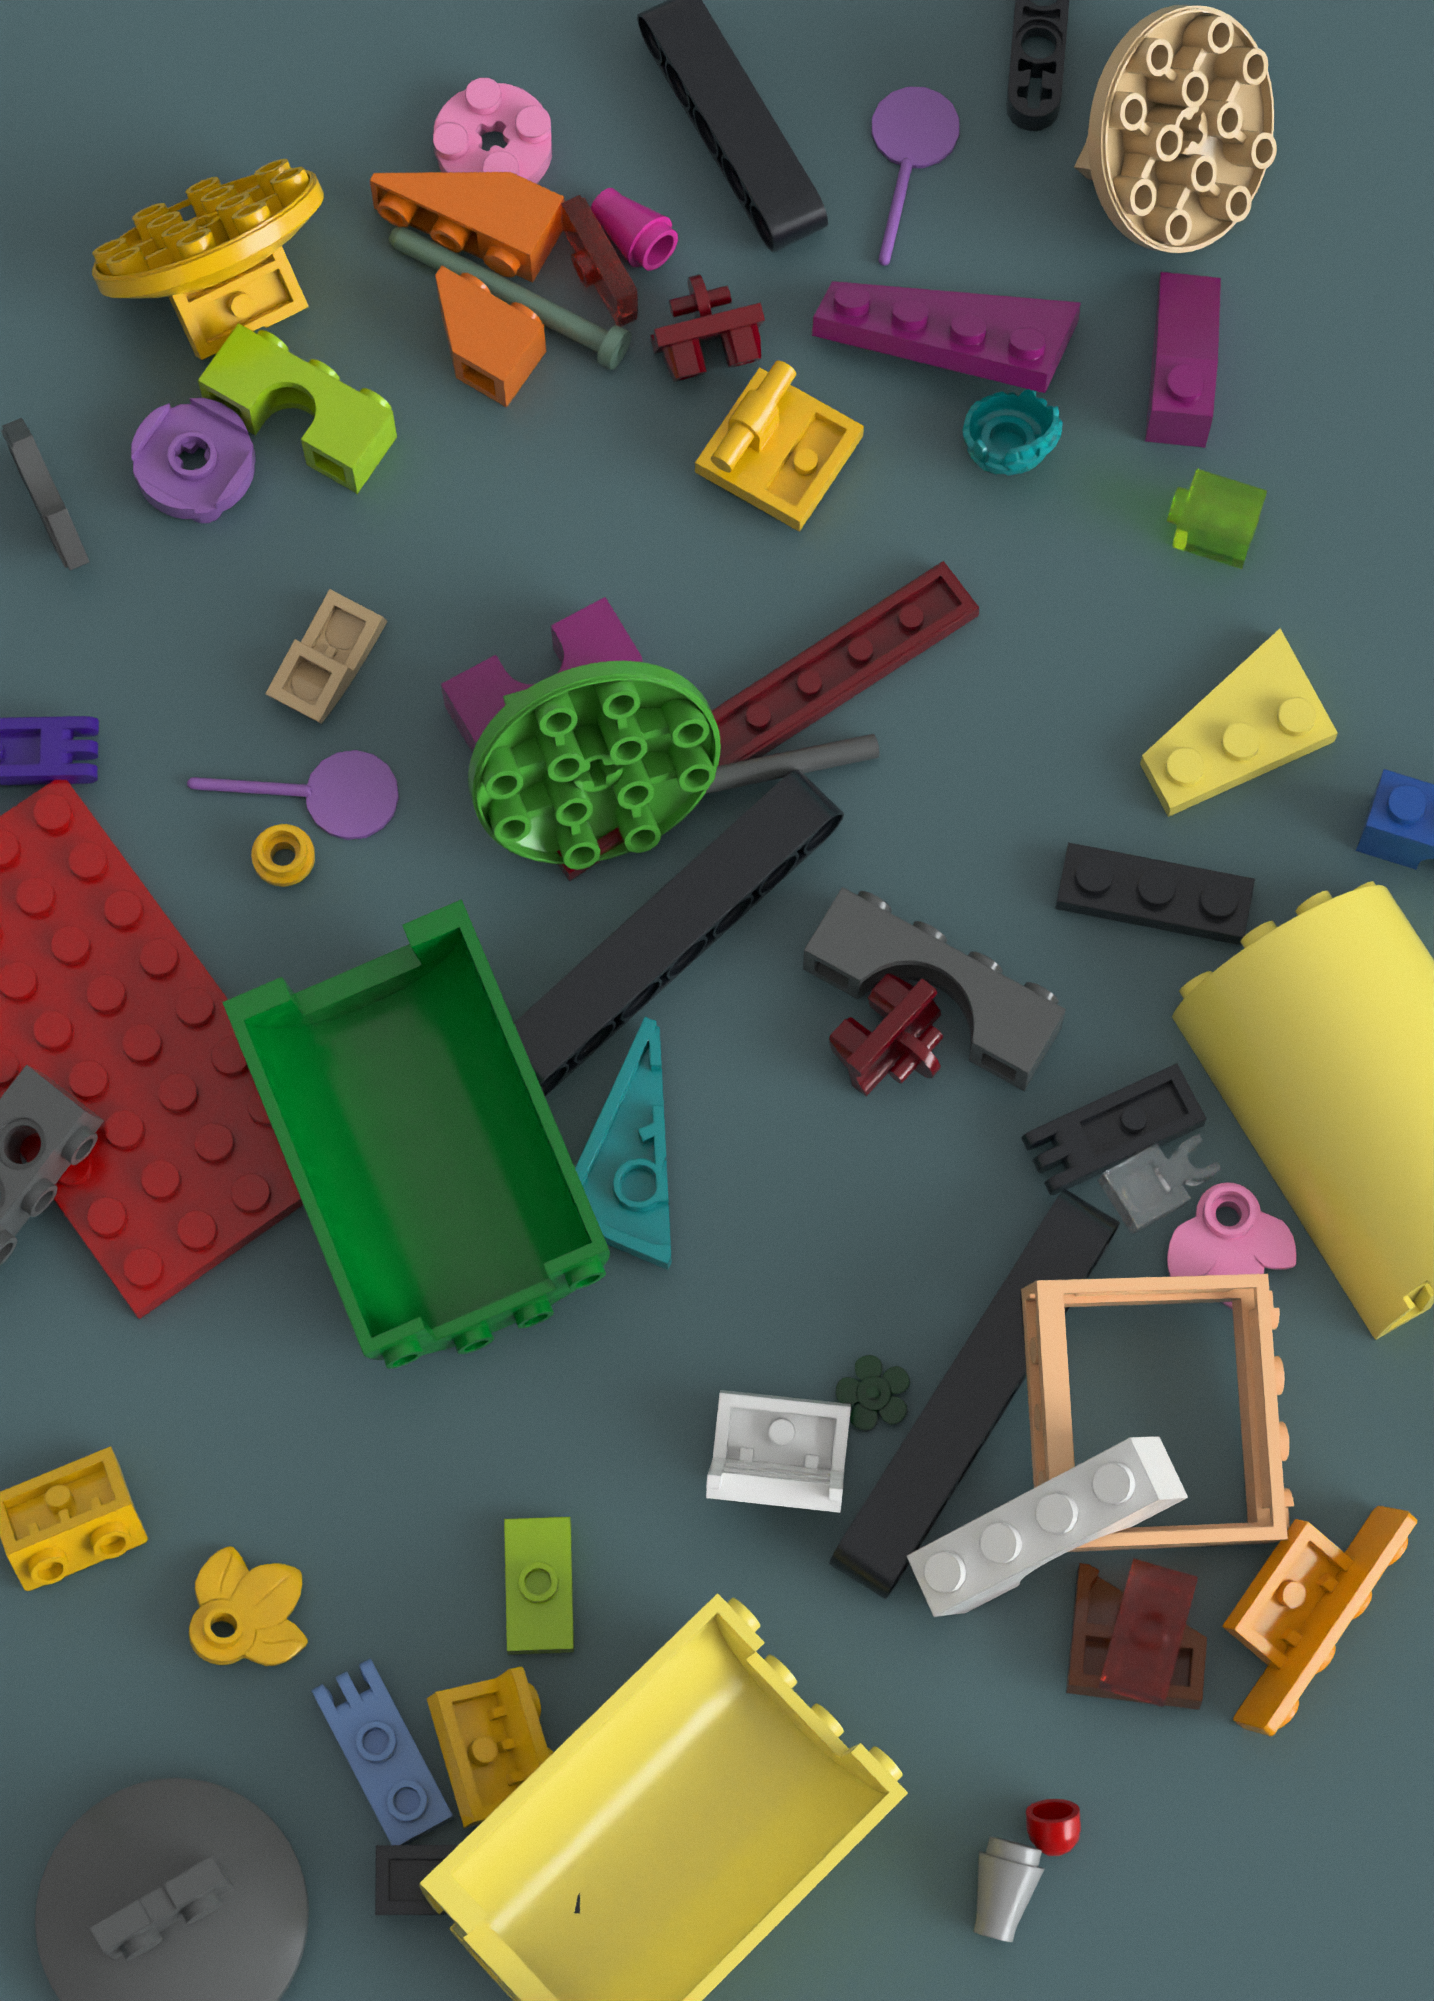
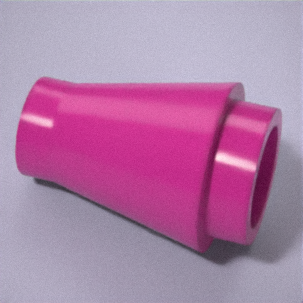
[590,188,678,271]

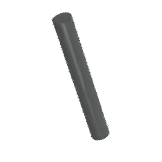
[705,734,879,794]

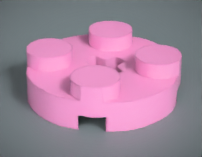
[433,78,552,184]

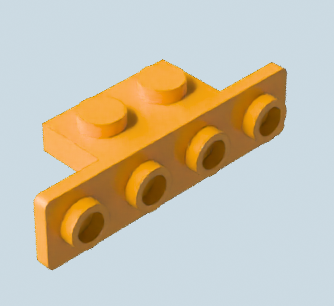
[1222,1506,1418,1736]

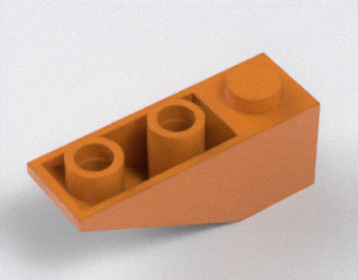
[370,172,566,283]

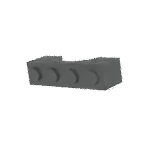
[803,887,1066,1091]

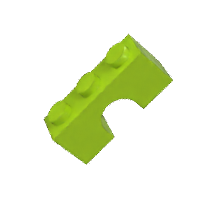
[198,323,397,494]

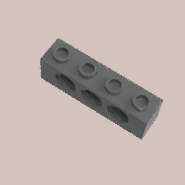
[0,1065,104,1265]

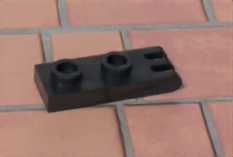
[1021,1063,1206,1195]

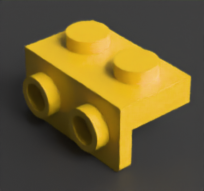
[427,1666,554,1828]

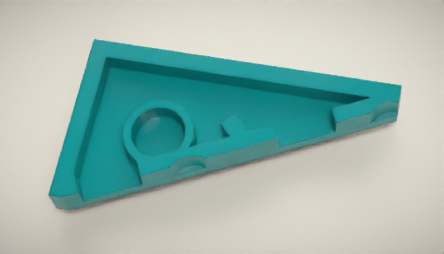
[575,1017,672,1270]

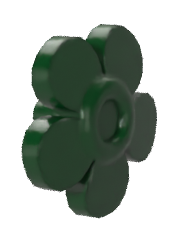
[836,1355,911,1431]

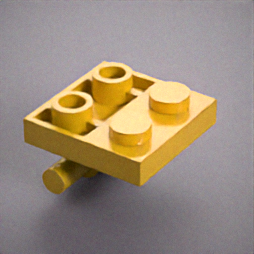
[695,360,864,532]

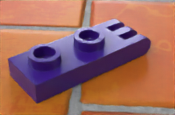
[0,716,99,785]

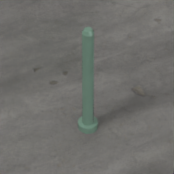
[389,227,632,370]

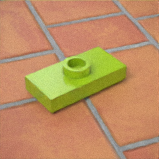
[504,1517,574,1655]

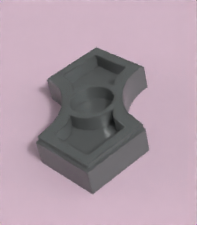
[1,417,90,571]

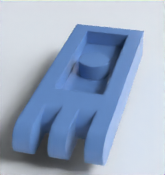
[311,1658,455,1845]

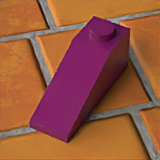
[1145,272,1221,448]

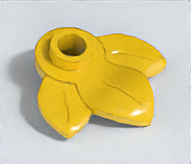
[188,1546,308,1666]

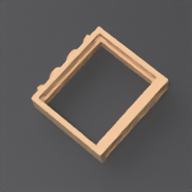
[1021,1274,1294,1552]

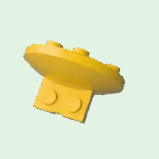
[92,159,324,360]

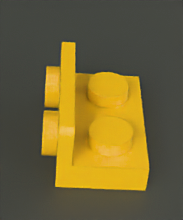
[0,1446,148,1591]

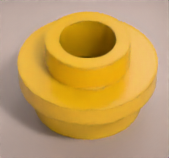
[251,824,315,887]

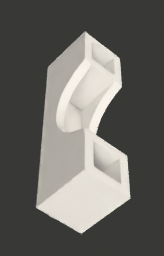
[907,1437,1188,1617]

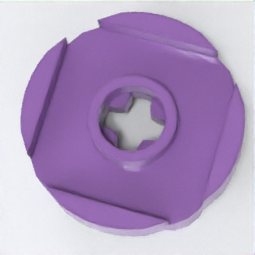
[131,398,256,523]

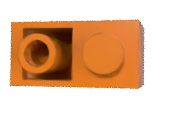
[435,266,546,408]

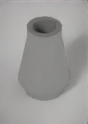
[973,1836,1045,1942]

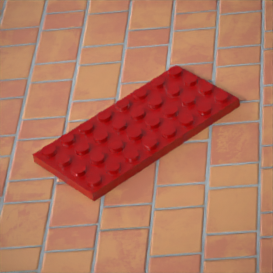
[0,780,303,1319]

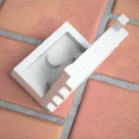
[706,1390,851,1513]

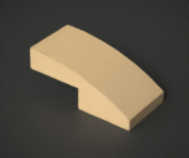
[265,589,387,724]

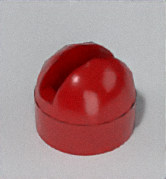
[1026,1799,1081,1856]

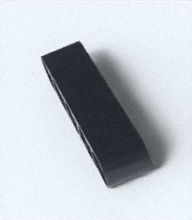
[637,0,828,252]

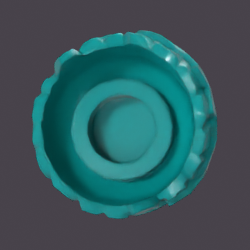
[962,389,1063,476]

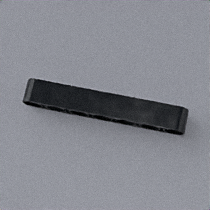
[514,769,844,1097]
[829,1188,1120,1599]

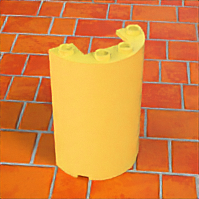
[1172,881,1434,1340]
[419,1593,908,2001]

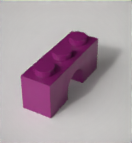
[441,597,642,753]

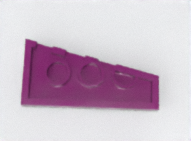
[812,281,1081,393]

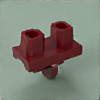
[650,274,765,382]
[829,973,944,1097]

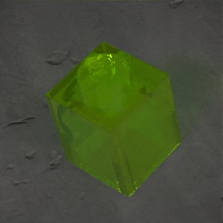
[1167,468,1267,569]

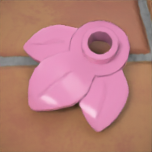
[1167,1183,1297,1309]

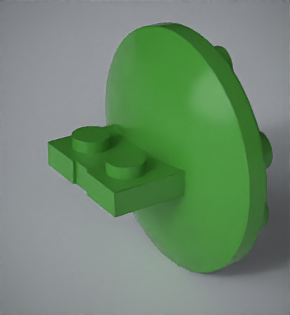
[468,661,721,870]

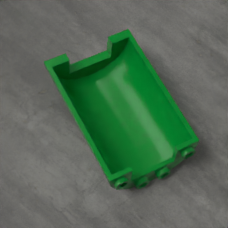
[222,899,610,1369]

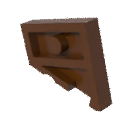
[1066,1563,1207,1710]

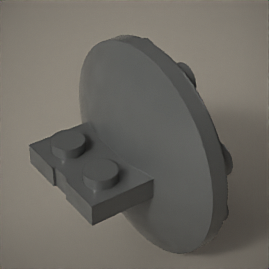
[35,1778,309,2001]

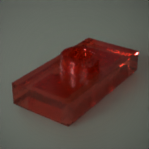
[561,195,638,327]
[1098,1558,1198,1707]

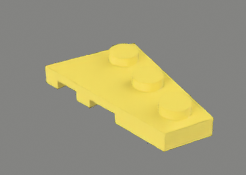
[1140,628,1338,817]

